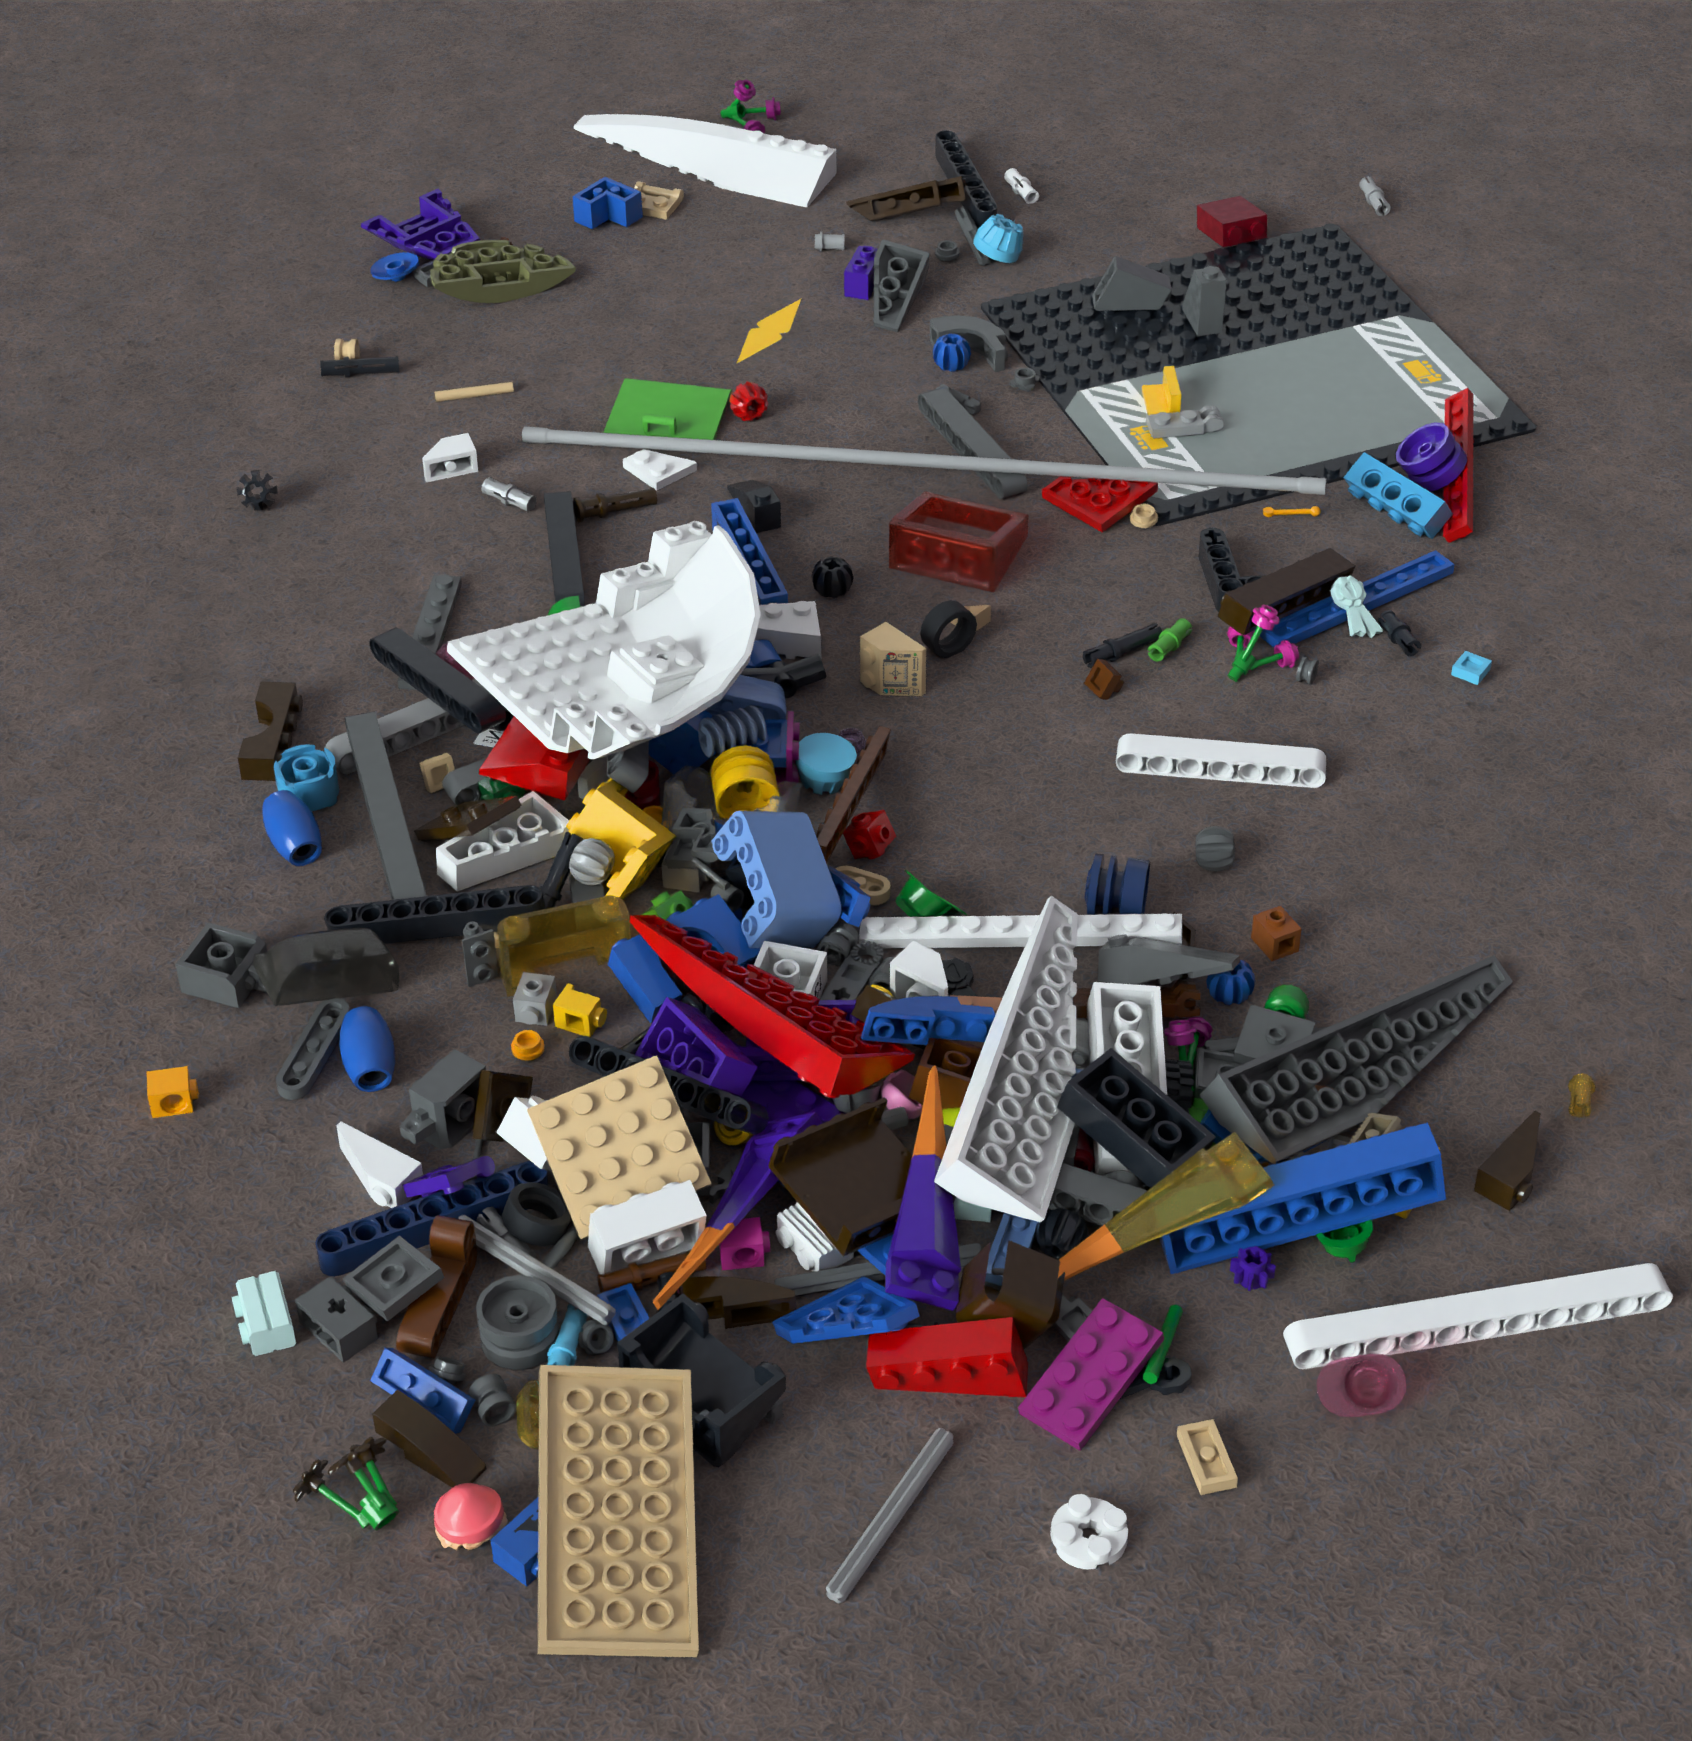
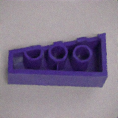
[635,997,758,1096]

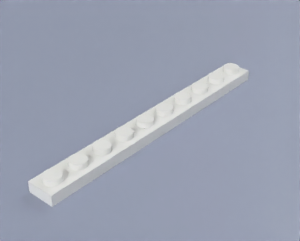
[859,914,1182,948]

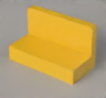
[1142,366,1181,415]

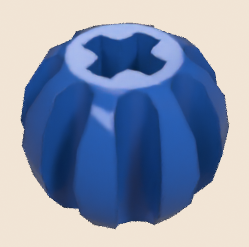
[932,334,971,372]
[1206,960,1255,1006]

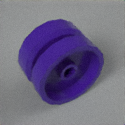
[1396,422,1467,492]

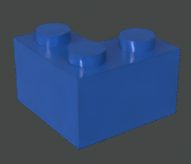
[573,177,643,230]

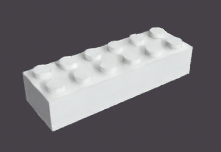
[1087,982,1167,1181]

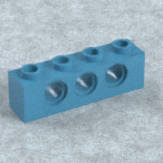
[1343,452,1453,539]

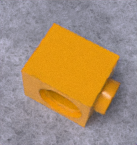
[147,1066,199,1118]

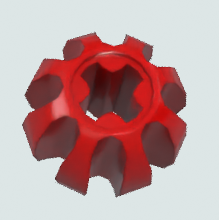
[729,382,769,421]

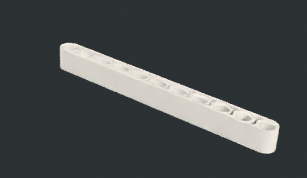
[1283,1263,1673,1370]

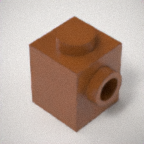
[1251,905,1302,961]

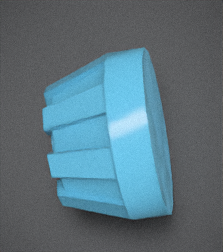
[973,214,1023,263]
[795,733,857,795]

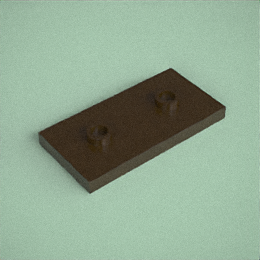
[414,796,522,841]

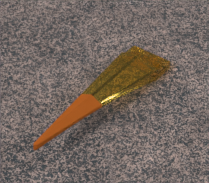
[1058,1132,1274,1281]

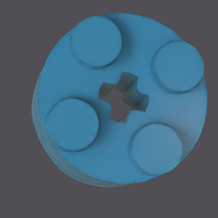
[274,744,339,811]

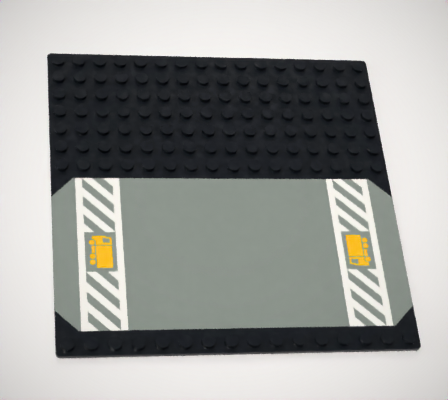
[981,223,1536,526]

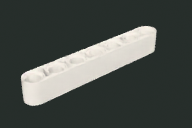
[1116,734,1326,788]

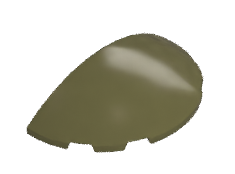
[430,240,576,303]

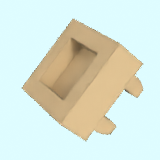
[419,753,455,793]

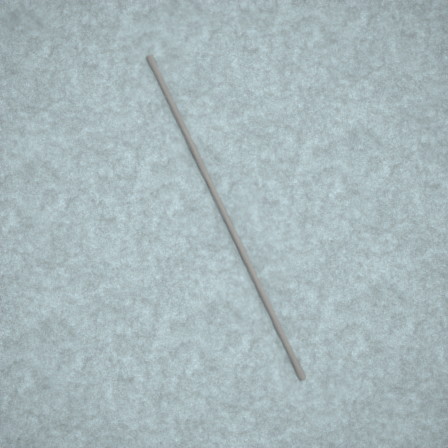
[522,426,1326,495]

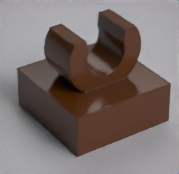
[1084,659,1125,700]

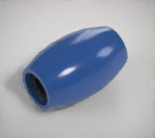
[262,790,322,866]
[339,1006,395,1092]

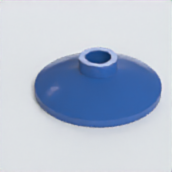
[370,252,419,282]

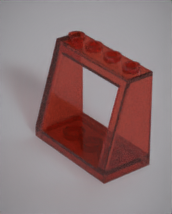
[889,491,1029,592]

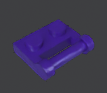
[402,1156,495,1198]

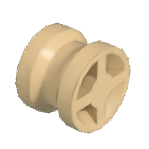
[334,338,360,360]

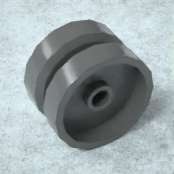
[476,1275,559,1370]

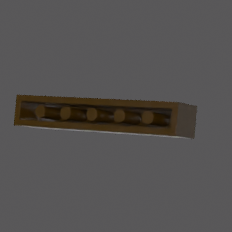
[1217,548,1356,636]

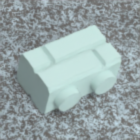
[231,1271,296,1356]

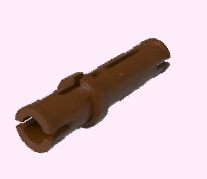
[597,1251,706,1293]

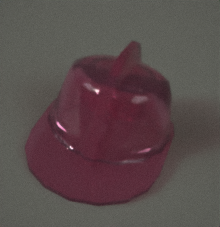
[1317,1354,1406,1417]

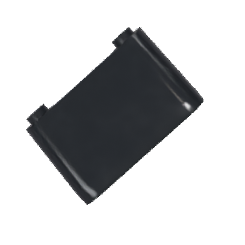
[617,1294,786,1467]

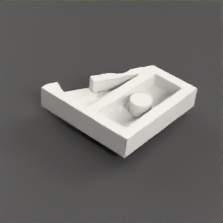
[623,449,697,491]

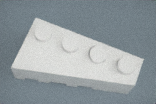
[436,791,569,891]

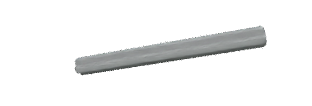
[458,1215,616,1325]
[826,1428,954,1604]

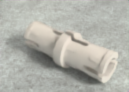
[1004,168,1039,204]

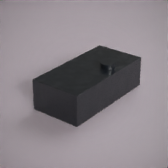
[1057,1048,1216,1196]

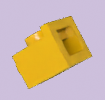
[553,983,607,1037]

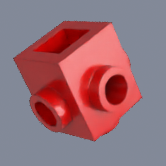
[843,810,896,859]

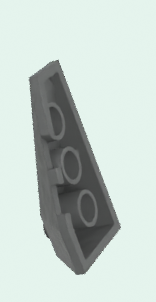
[1098,934,1240,985]

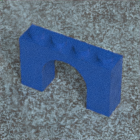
[608,894,760,1023]

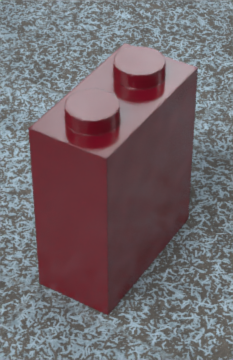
[1197,196,1267,247]

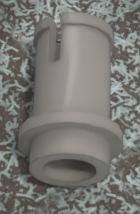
[815,232,845,251]

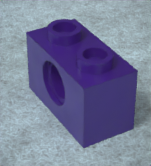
[844,246,878,300]

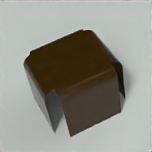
[956,1240,1065,1349]

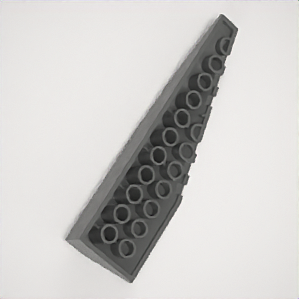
[1200,955,1513,1164]

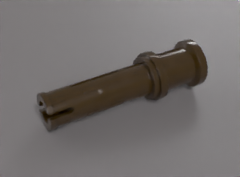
[573,487,657,522]

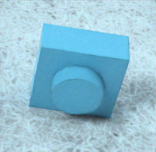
[1451,651,1492,685]

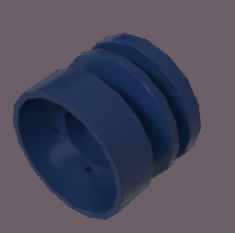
[1085,853,1150,915]

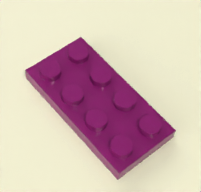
[1018,1298,1164,1451]

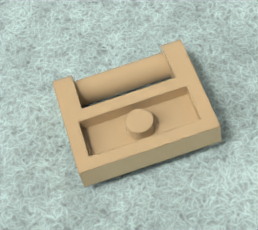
[634,181,684,220]

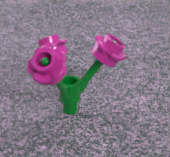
[1227,604,1299,682]

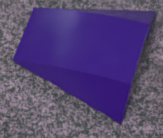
[361,188,480,259]

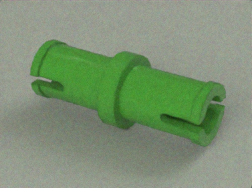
[1148,618,1192,661]

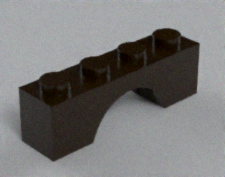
[238,682,303,781]

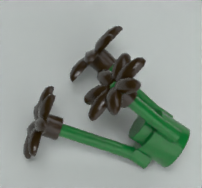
[293,1437,399,1530]

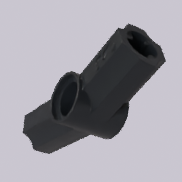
[740,654,827,698]

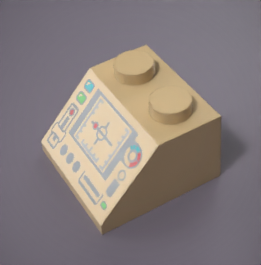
[860,622,926,696]

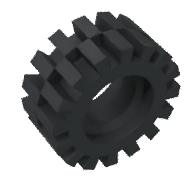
[1165,1059,1194,1113]

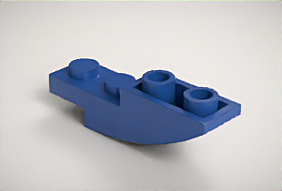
[861,996,996,1045]

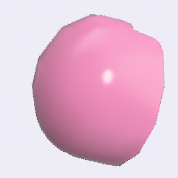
[880,1070,923,1119]

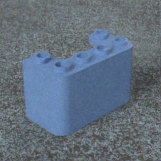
[711,811,841,948]

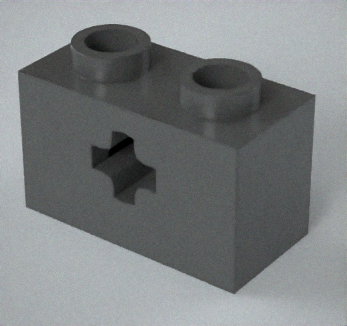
[295,1276,378,1363]

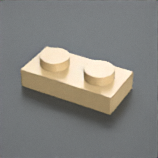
[1177,1419,1238,1495]

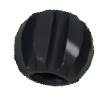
[237,470,278,511]
[811,556,854,598]
[1035,1208,1088,1260]

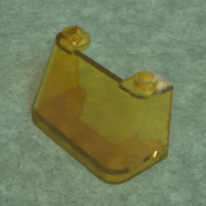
[496,895,631,997]

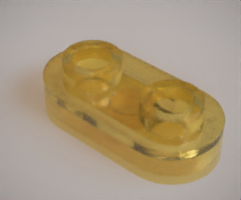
[516,1380,539,1450]

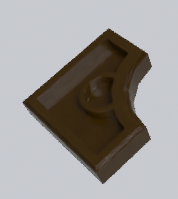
[472,1070,533,1142]

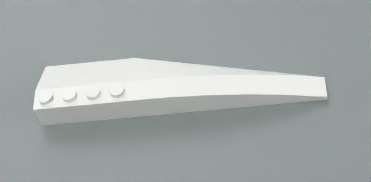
[574,114,837,207]
[934,896,1077,1222]

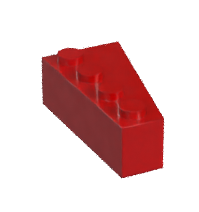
[866,1317,1028,1397]

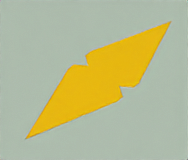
[737,299,801,363]

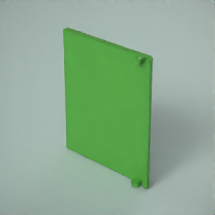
[603,378,732,440]

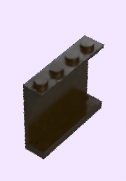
[768,1097,956,1257]

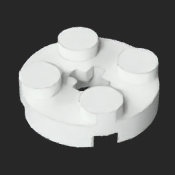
[1050,1494,1128,1569]

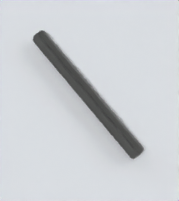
[774,1243,982,1296]

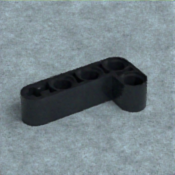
[1198,528,1262,612]

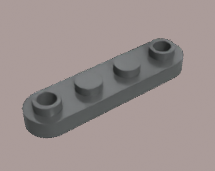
[276,998,350,1100]

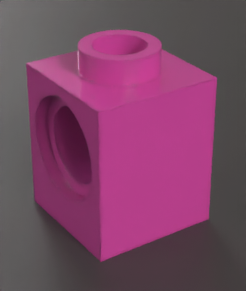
[719,1217,770,1270]

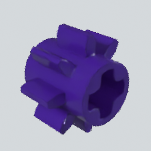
[1230,1246,1276,1291]

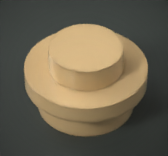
[1130,504,1158,528]

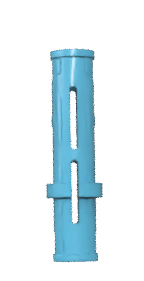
[547,1304,589,1366]

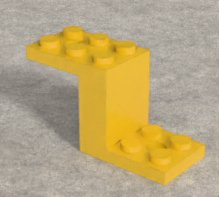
[566,778,676,906]

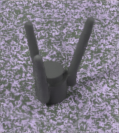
[689,857,744,912]

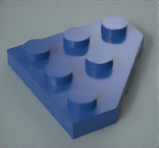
[772,1276,920,1344]

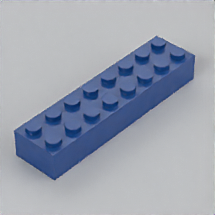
[1151,1122,1446,1274]

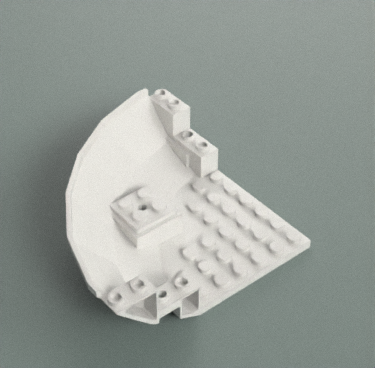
[447,521,761,760]

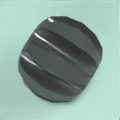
[1195,826,1235,872]

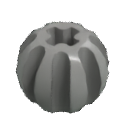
[569,838,615,886]

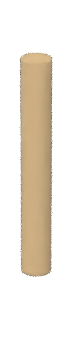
[434,382,514,402]

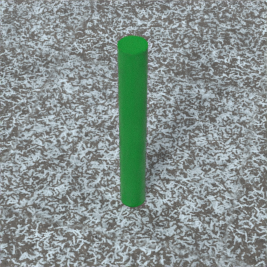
[1143,1304,1183,1384]

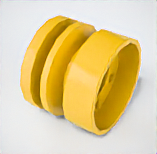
[710,745,780,822]

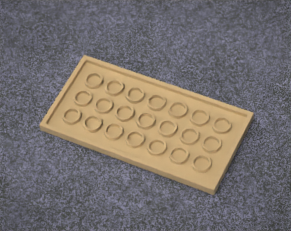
[538,1365,699,1657]

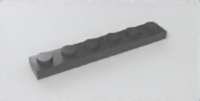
[397,575,462,690]

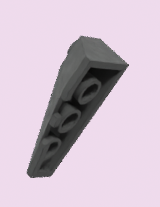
[874,239,930,332]

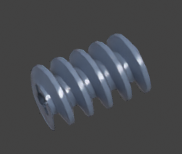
[698,705,767,757]

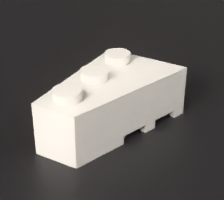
[755,601,821,660]

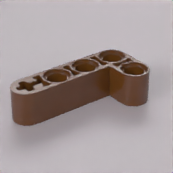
[396,1215,477,1358]

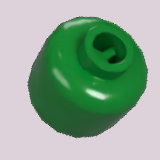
[1264,984,1309,1019]

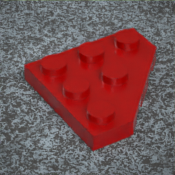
[1042,476,1158,532]

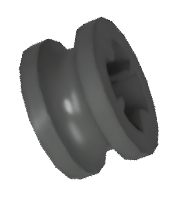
[1296,656,1319,685]

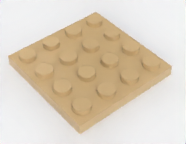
[527,1055,712,1240]

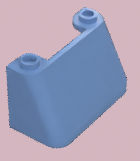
[706,675,787,719]

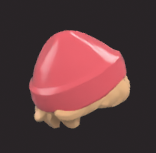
[434,1483,508,1550]

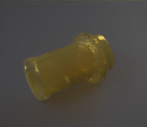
[1568,1073,1596,1118]

